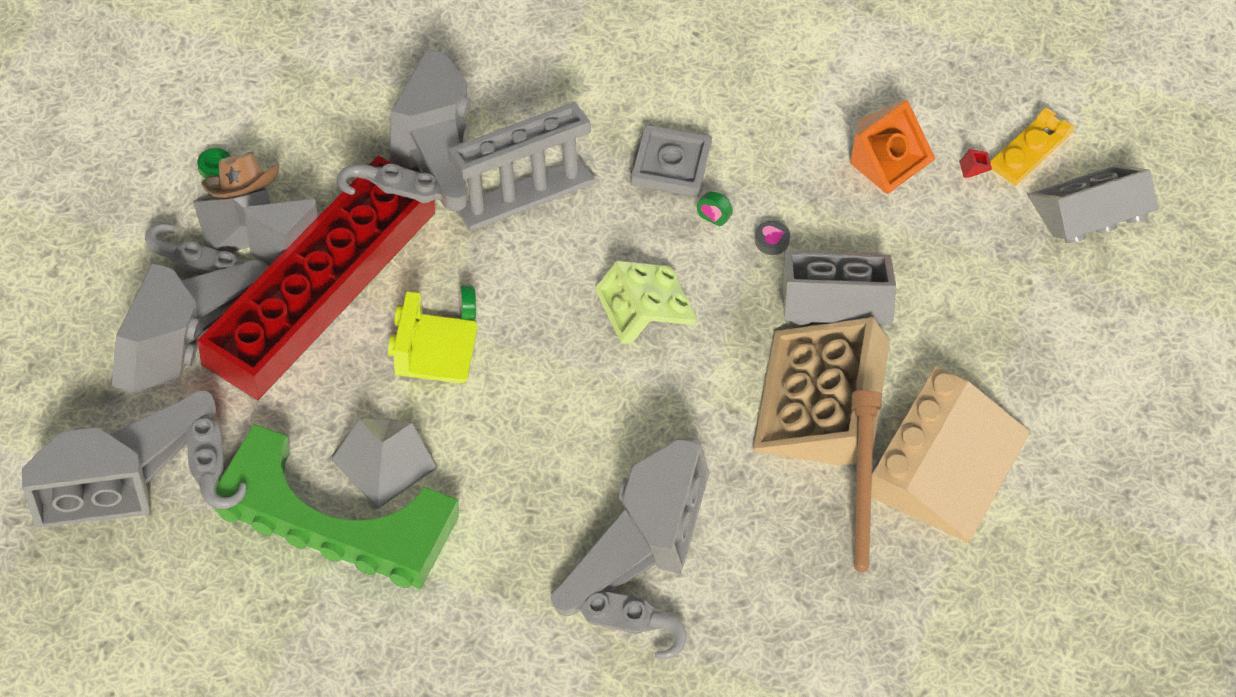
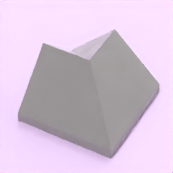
[193,188,270,252]
[332,418,437,509]

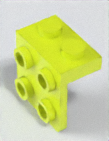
[388,291,478,383]

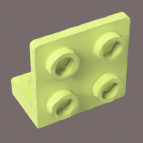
[595,261,697,343]

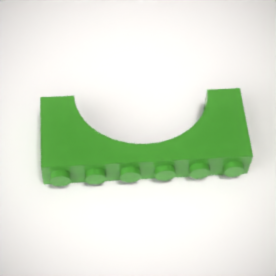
[215,424,459,589]

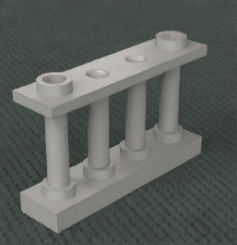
[448,101,595,231]

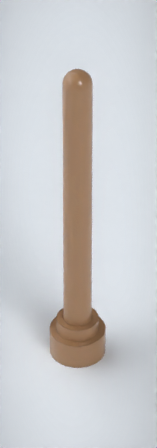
[851,391,882,572]

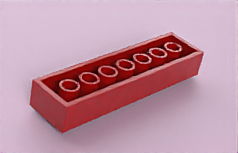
[197,155,435,401]

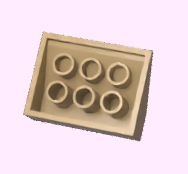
[753,317,890,465]
[871,366,1030,543]

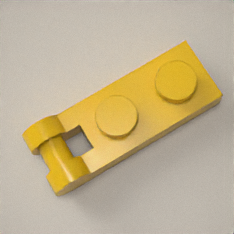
[990,107,1075,186]

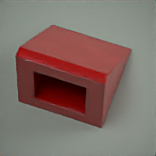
[959,149,992,178]

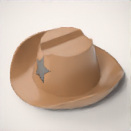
[201,152,279,198]

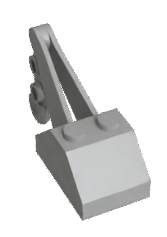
[337,49,471,211]
[112,223,268,393]
[22,391,246,528]
[551,439,710,659]

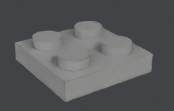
[631,125,712,197]

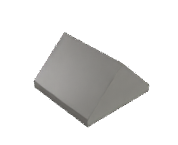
[244,198,318,265]

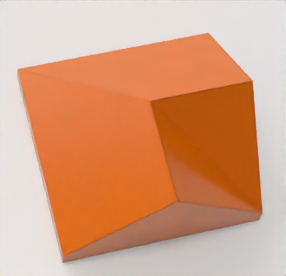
[850,100,935,194]

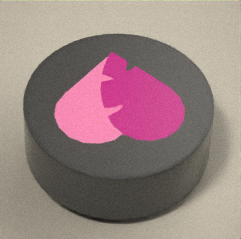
[755,221,790,255]

